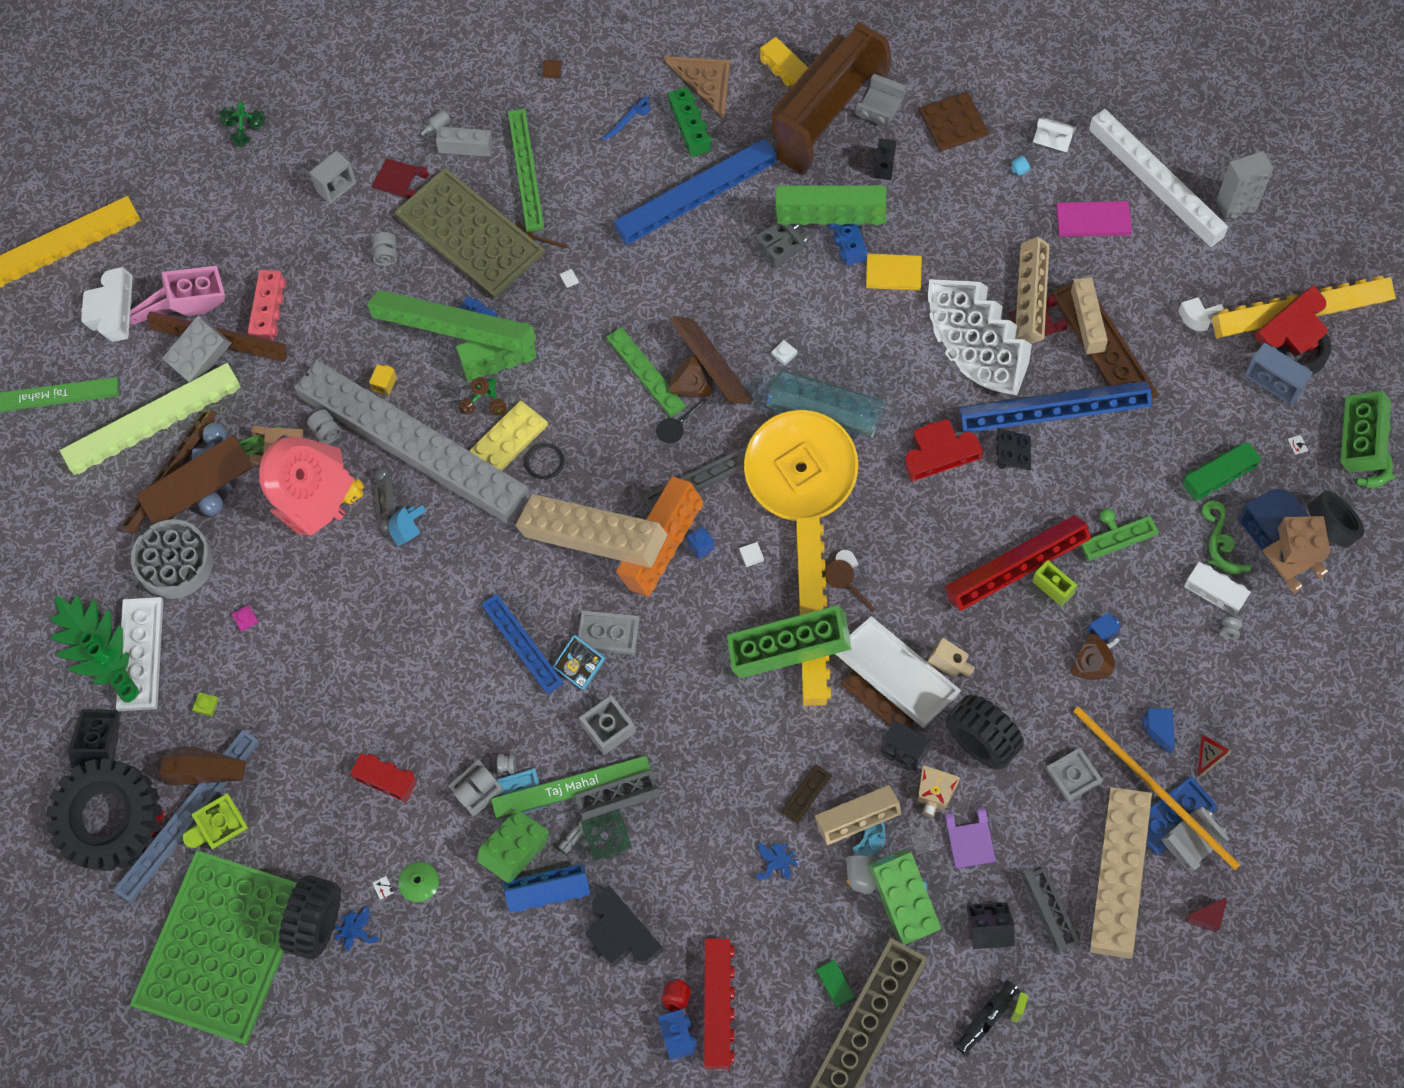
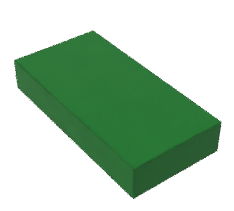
[816,960,855,1008]

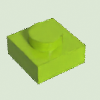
[192,692,219,717]

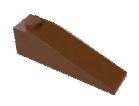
[159,746,246,786]

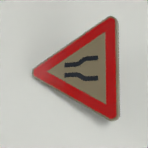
[1197,734,1231,777]

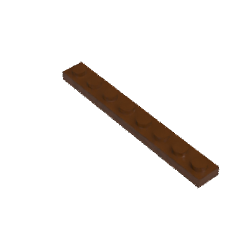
[147,311,287,362]
[119,409,217,534]

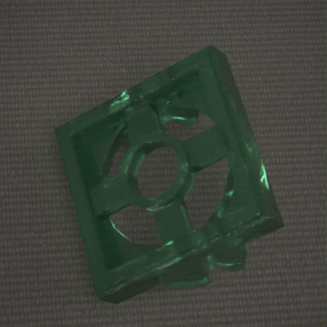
[581,809,632,861]

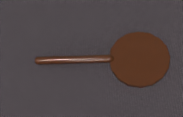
[825,560,875,612]

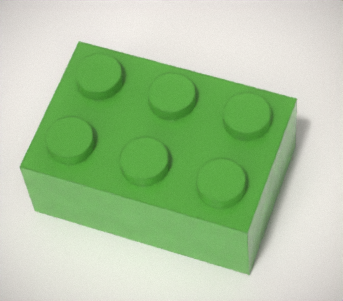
[477,809,549,884]

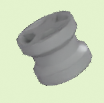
[1220,617,1242,640]
[497,754,516,774]

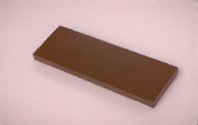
[670,316,754,404]
[136,435,254,524]

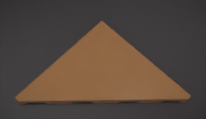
[664,56,730,118]

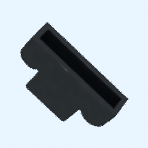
[585,885,663,967]

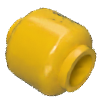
[342,477,365,505]

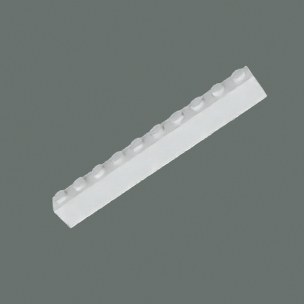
[1089,109,1228,247]

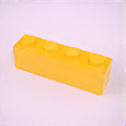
[760,37,808,87]

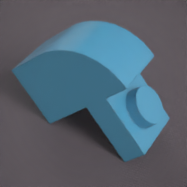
[389,505,426,546]

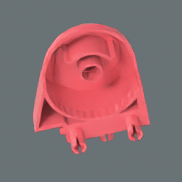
[259,437,354,536]

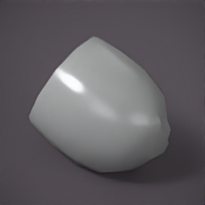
[846,855,879,895]

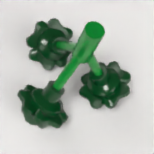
[219,102,266,147]

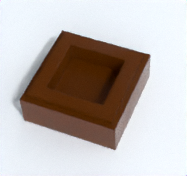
[543,60,562,78]

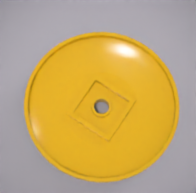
[744,410,858,521]

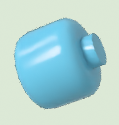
[1010,155,1030,176]

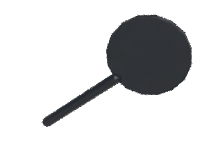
[656,399,706,444]

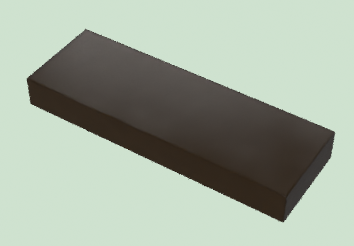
[781,764,832,824]

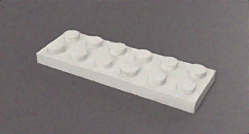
[116,597,163,711]

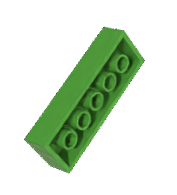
[776,186,886,225]
[727,605,852,678]

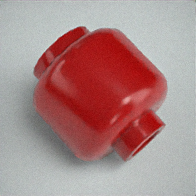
[661,979,691,1012]

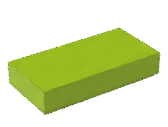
[1010,992,1028,1023]

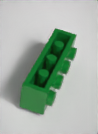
[668,87,712,158]

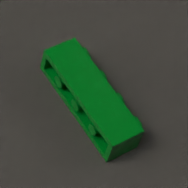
[1182,442,1261,502]

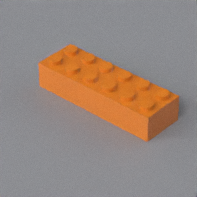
[616,476,704,597]

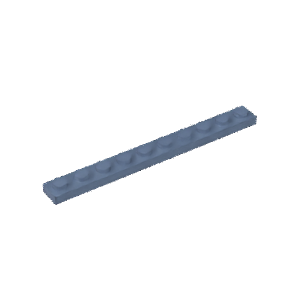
[113,730,260,904]

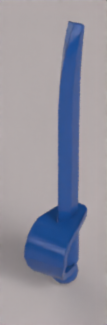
[602,96,650,141]

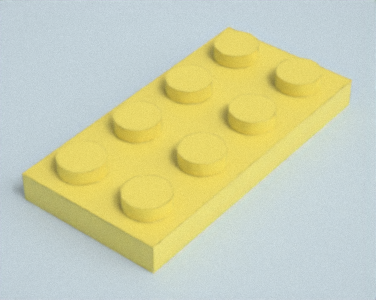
[469,401,548,471]

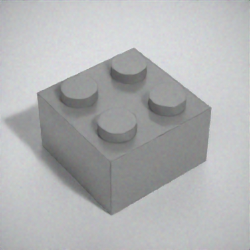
[309,151,356,204]
[579,695,636,755]

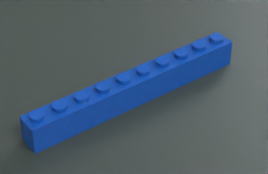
[614,139,777,246]
[959,381,1152,433]

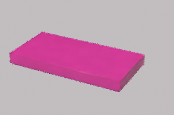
[1056,201,1132,237]

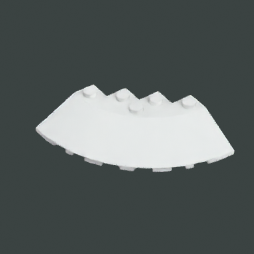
[928,279,1032,395]

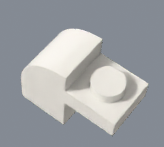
[1178,297,1224,331]

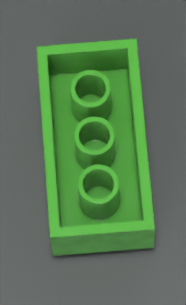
[456,322,537,382]
[1341,391,1391,473]
[868,848,941,945]

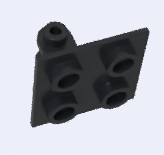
[996,428,1031,470]

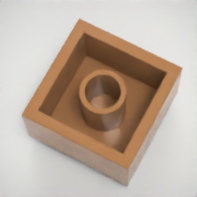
[1278,516,1330,563]

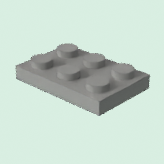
[578,611,640,655]

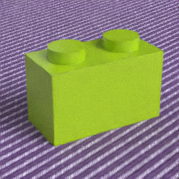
[1032,560,1077,607]

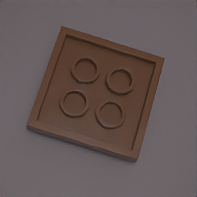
[919,91,989,152]

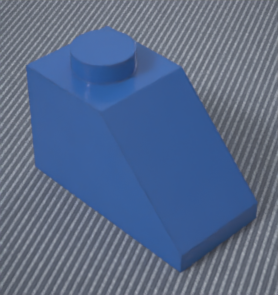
[1142,708,1175,753]

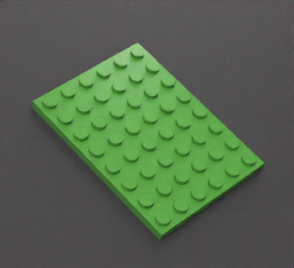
[130,850,297,1046]

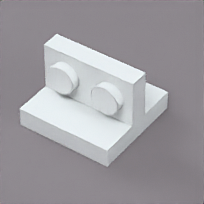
[1033,117,1076,152]

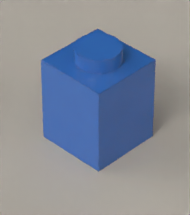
[687,526,714,559]
[1087,612,1121,642]

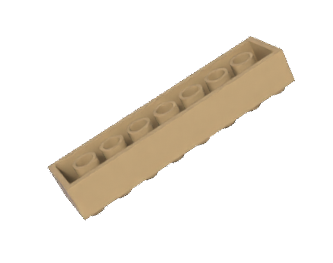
[515,494,667,568]
[1090,787,1152,959]

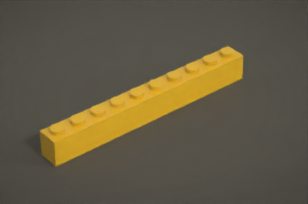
[0,196,141,288]
[1211,275,1396,339]
[796,517,831,706]

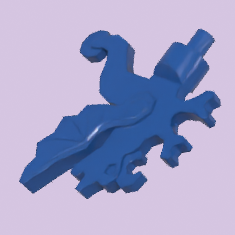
[756,842,798,880]
[334,905,379,951]

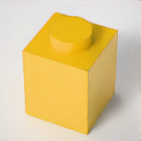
[369,364,397,396]

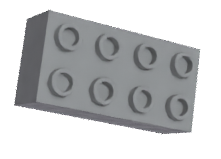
[1216,151,1273,219]

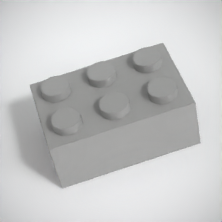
[162,316,232,382]

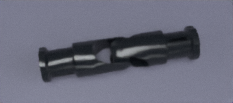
[953,980,1021,1057]

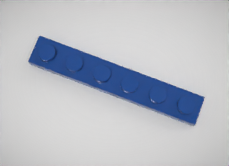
[481,594,563,695]

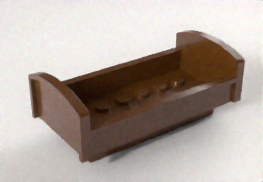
[772,22,891,175]

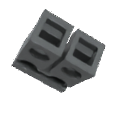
[755,224,810,269]

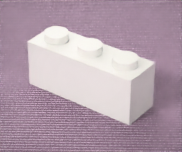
[1184,562,1251,617]

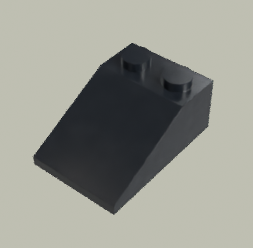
[67,709,121,768]

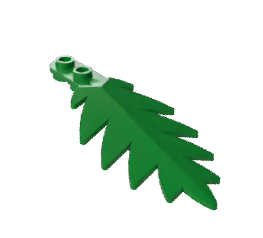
[50,595,139,703]

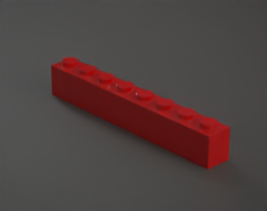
[944,515,1091,611]

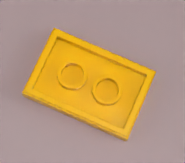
[866,254,922,290]

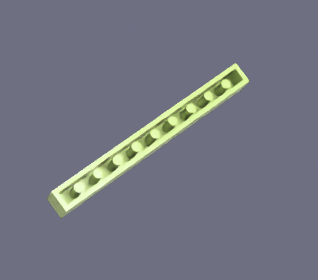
[59,363,241,475]

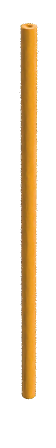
[1073,706,1240,870]

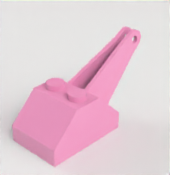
[129,266,225,325]

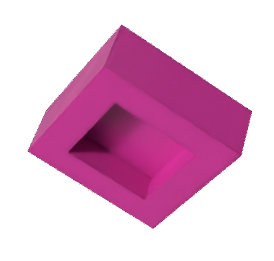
[232,605,259,632]

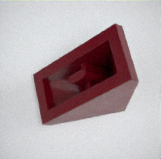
[1185,897,1227,933]

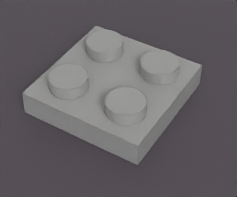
[1046,747,1103,802]

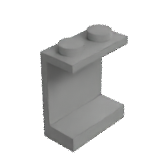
[856,74,906,127]
[1161,807,1230,872]

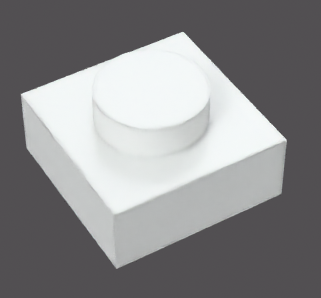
[771,340,797,366]

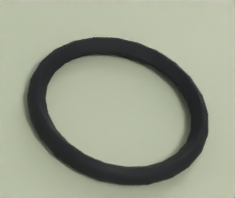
[525,443,565,479]

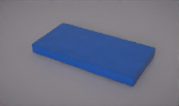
[1146,776,1218,855]

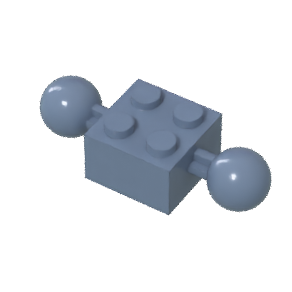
[192,423,234,516]

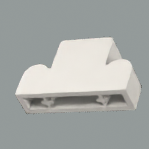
[81,267,133,342]

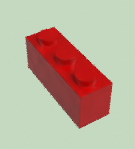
[350,753,417,803]

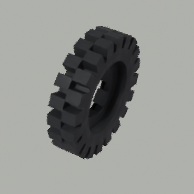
[46,759,162,871]

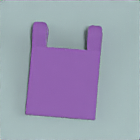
[944,807,996,869]

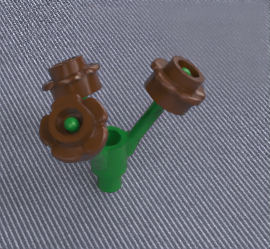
[458,377,507,415]

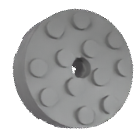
[131,519,213,599]

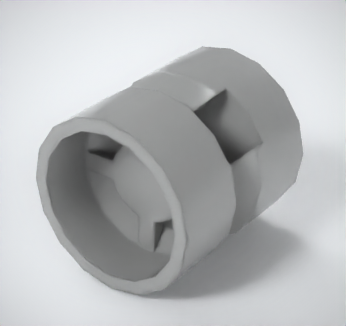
[373,232,397,266]
[307,409,342,444]

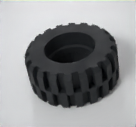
[946,694,1024,770]
[279,875,341,960]

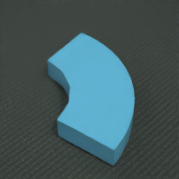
[853,822,886,857]

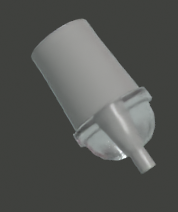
[421,109,451,136]

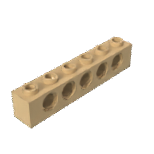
[1015,237,1049,344]

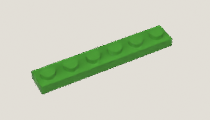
[607,327,686,418]

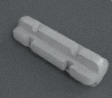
[559,818,591,854]

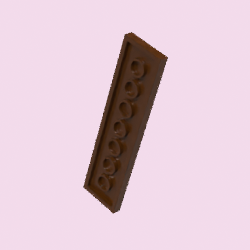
[1051,283,1158,412]

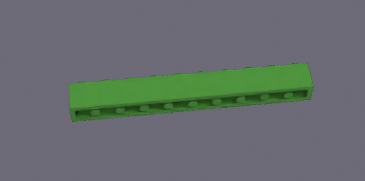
[367,290,536,354]

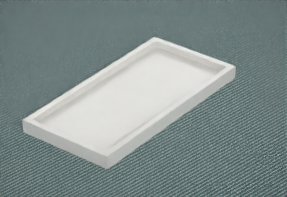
[836,616,961,728]

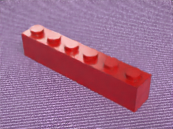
[704,939,735,1069]

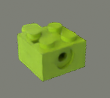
[183,793,249,850]

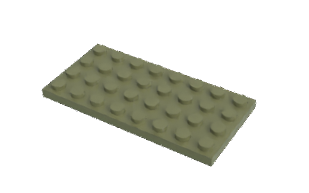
[394,168,545,299]

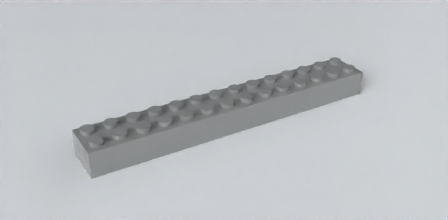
[294,360,530,524]

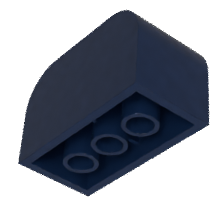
[1238,489,1310,580]

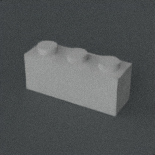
[436,127,493,156]

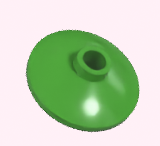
[398,862,439,902]

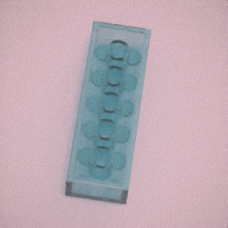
[766,369,887,438]

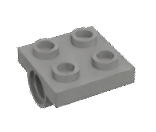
[448,760,504,816]

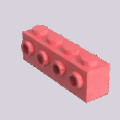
[248,270,286,341]

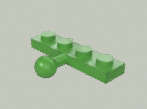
[1080,508,1159,561]

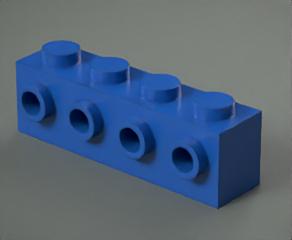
[828,224,868,266]
[503,863,590,913]

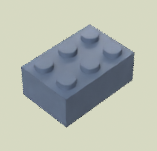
[1245,342,1313,406]

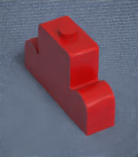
[1253,285,1328,357]
[904,419,983,482]

